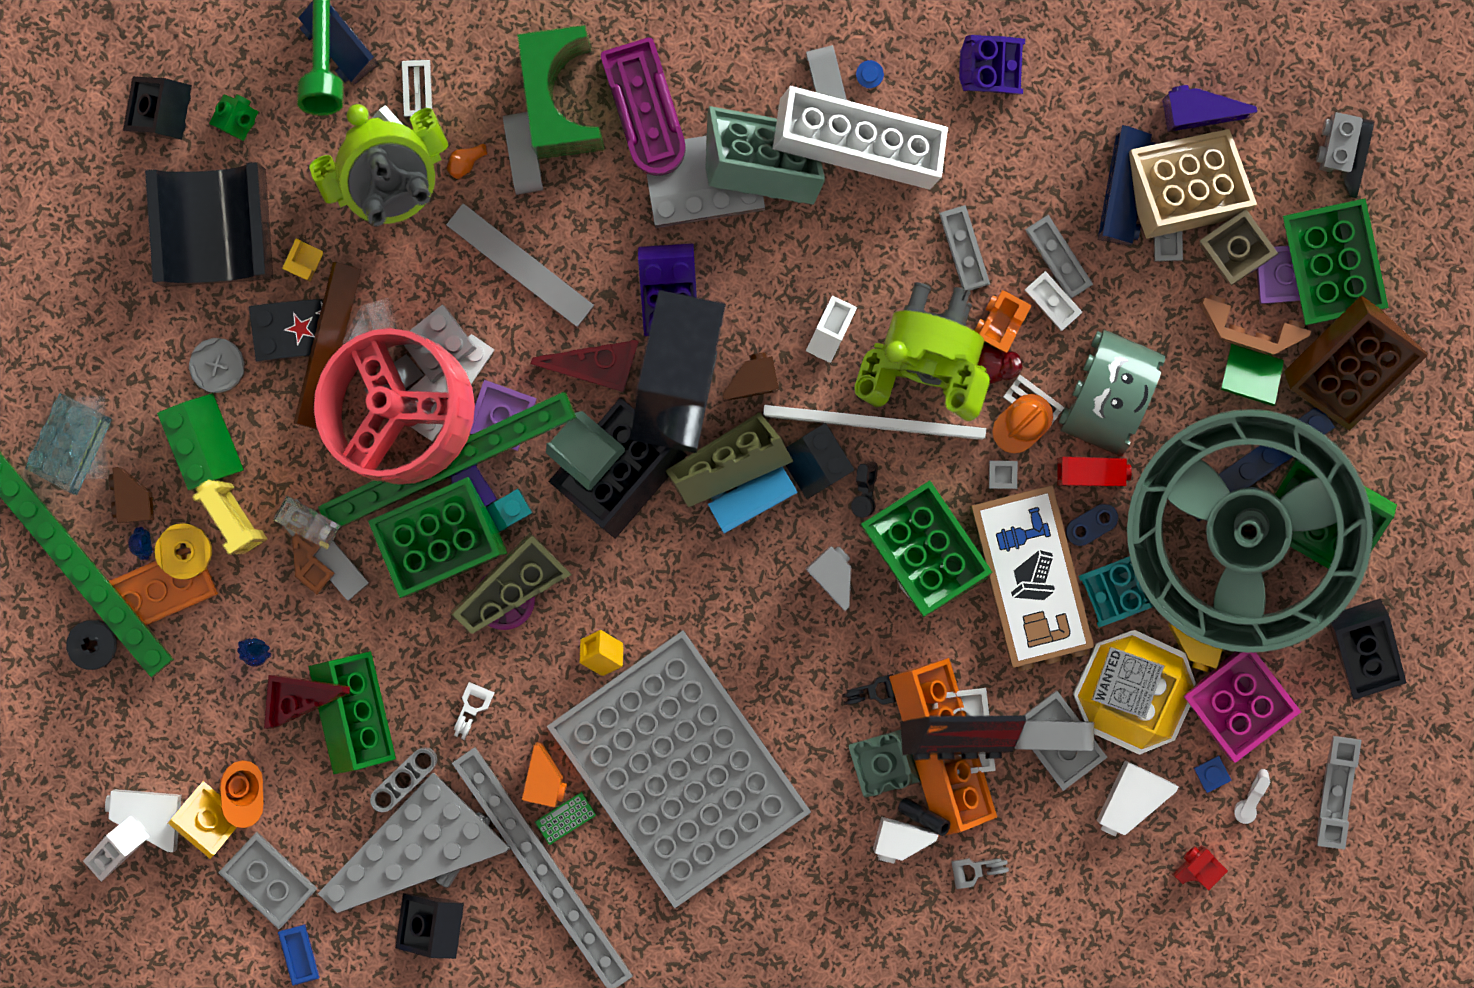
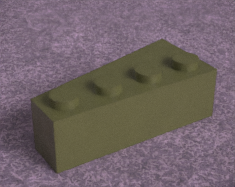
[666,412,793,508]
[451,533,571,634]

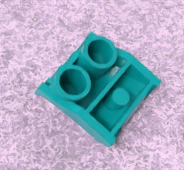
[1078,556,1153,628]

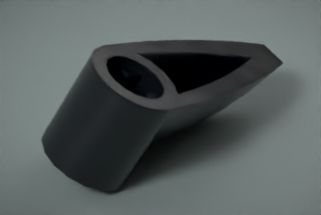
[1342,118,1374,198]

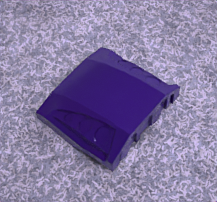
[959,35,1025,95]

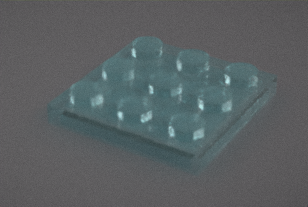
[25,393,112,495]

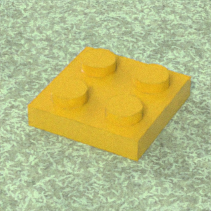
[168,781,237,859]

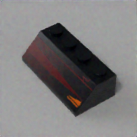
[900,716,1026,760]

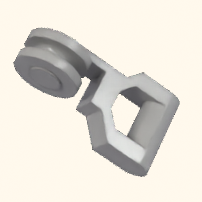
[951,858,1009,889]

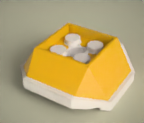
[1073,630,1196,755]

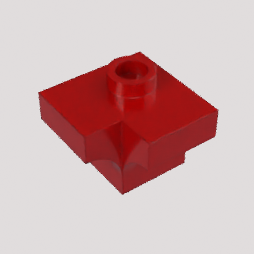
[1172,845,1228,891]

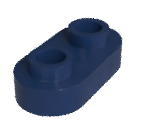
[1066,504,1118,546]

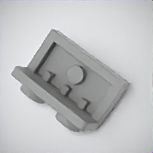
[1316,112,1363,172]

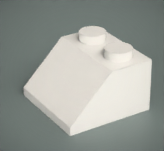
[873,817,938,863]

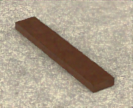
[293,262,361,430]

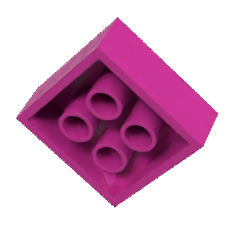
[1184,651,1301,763]

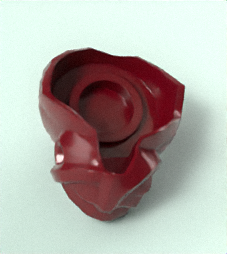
[977,343,1023,384]

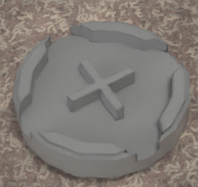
[189,338,245,393]

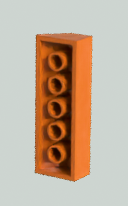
[889,658,997,837]

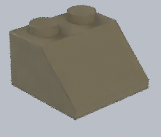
[1200,209,1278,286]

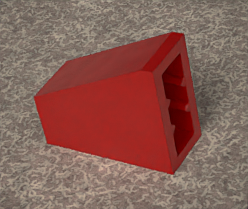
[1057,457,1132,487]

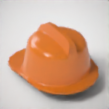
[992,394,1053,454]
[219,760,264,828]

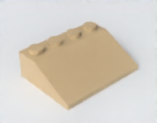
[1129,129,1257,239]

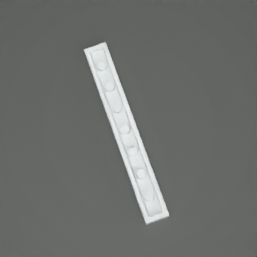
[763,405,986,440]

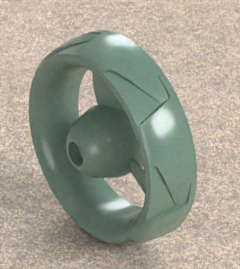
[1127,409,1373,653]

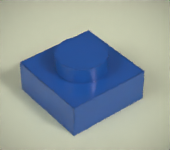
[1194,755,1232,793]

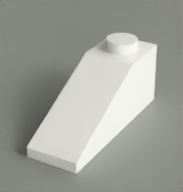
[83,816,149,882]

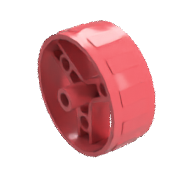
[314,328,475,484]

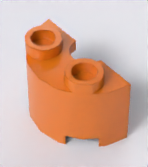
[974,290,1032,353]

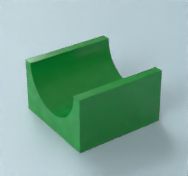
[517,25,604,159]

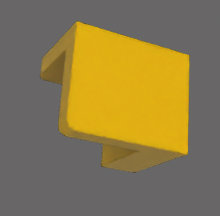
[282,238,323,282]
[579,630,623,676]

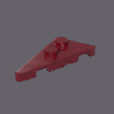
[530,340,639,393]
[264,675,350,729]

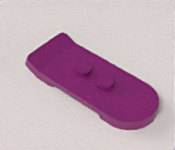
[601,38,686,176]

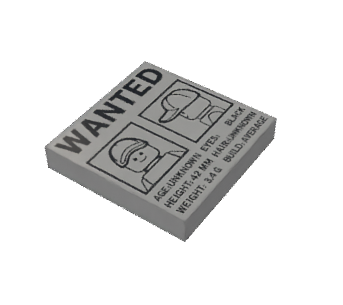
[1092,647,1164,719]

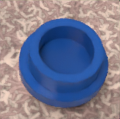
[856,60,884,88]

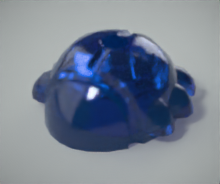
[128,527,153,560]
[237,638,271,667]

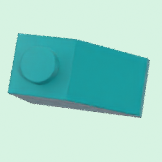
[486,489,533,533]

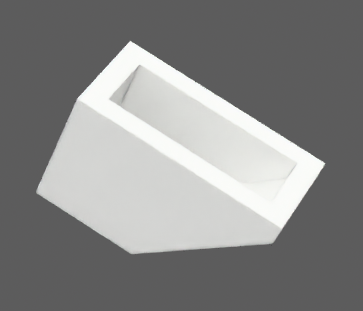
[806,296,857,363]

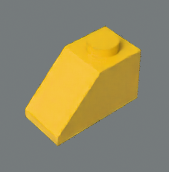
[1168,622,1223,672]

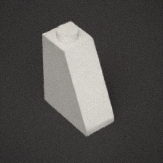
[1097,760,1178,836]
[105,789,182,852]

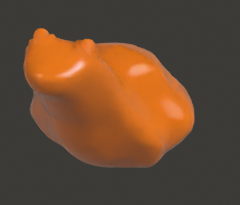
[447,144,488,179]

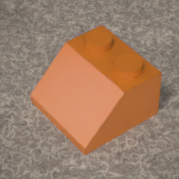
[522,742,567,807]

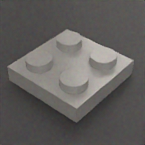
[404,304,477,383]

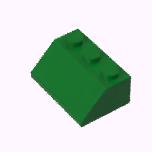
[157,393,244,491]

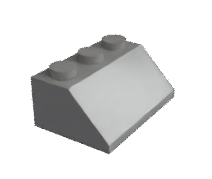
[805,546,851,611]

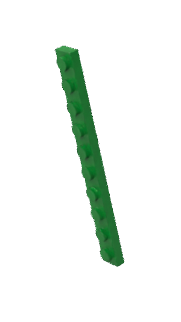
[318,392,576,532]
[0,452,174,678]

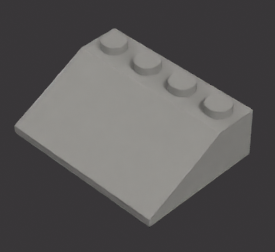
[646,136,765,228]

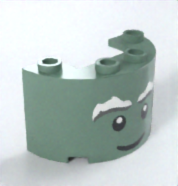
[1058,329,1165,457]

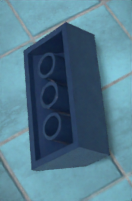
[1097,125,1155,246]

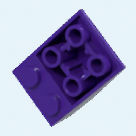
[638,243,697,336]

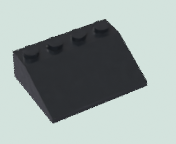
[548,397,687,539]

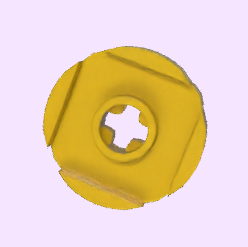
[155,523,212,579]

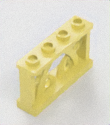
[193,480,268,554]

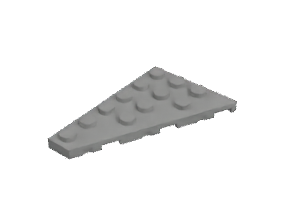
[318,773,511,913]

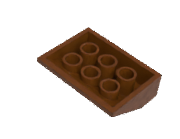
[1284,295,1428,431]

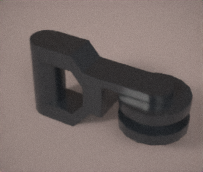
[851,461,878,518]
[842,674,897,705]

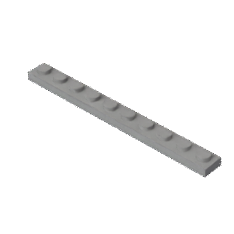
[452,747,633,988]

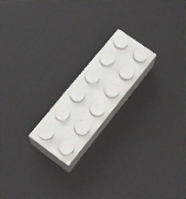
[773,86,948,190]

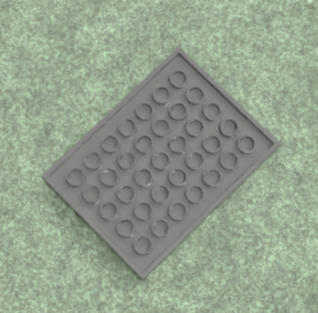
[547,630,811,908]

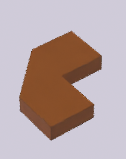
[292,517,335,595]

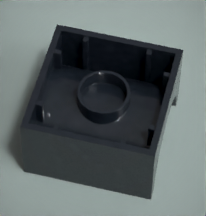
[145,162,274,287]
[631,290,726,453]

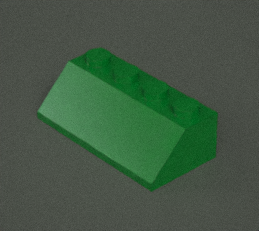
[308,651,396,774]

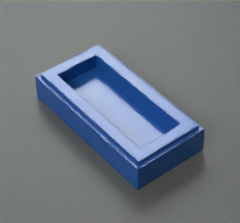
[278,924,320,986]

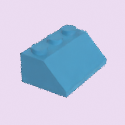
[708,466,798,533]

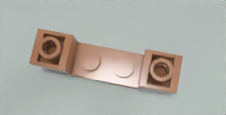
[1200,295,1311,356]

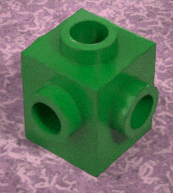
[209,94,259,141]

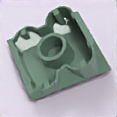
[546,411,625,490]
[849,729,921,798]

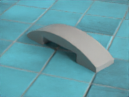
[1317,736,1362,850]

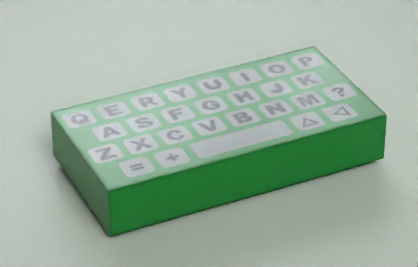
[535,792,596,845]

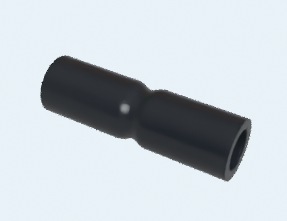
[898,798,950,836]

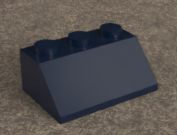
[298,0,380,85]

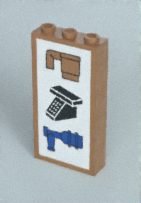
[970,485,1094,671]

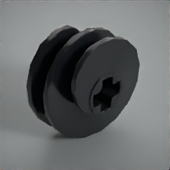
[66,620,117,670]

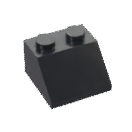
[123,76,192,140]
[786,423,855,499]
[395,893,464,959]

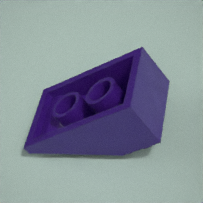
[1162,85,1257,132]

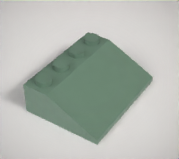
[705,106,825,205]

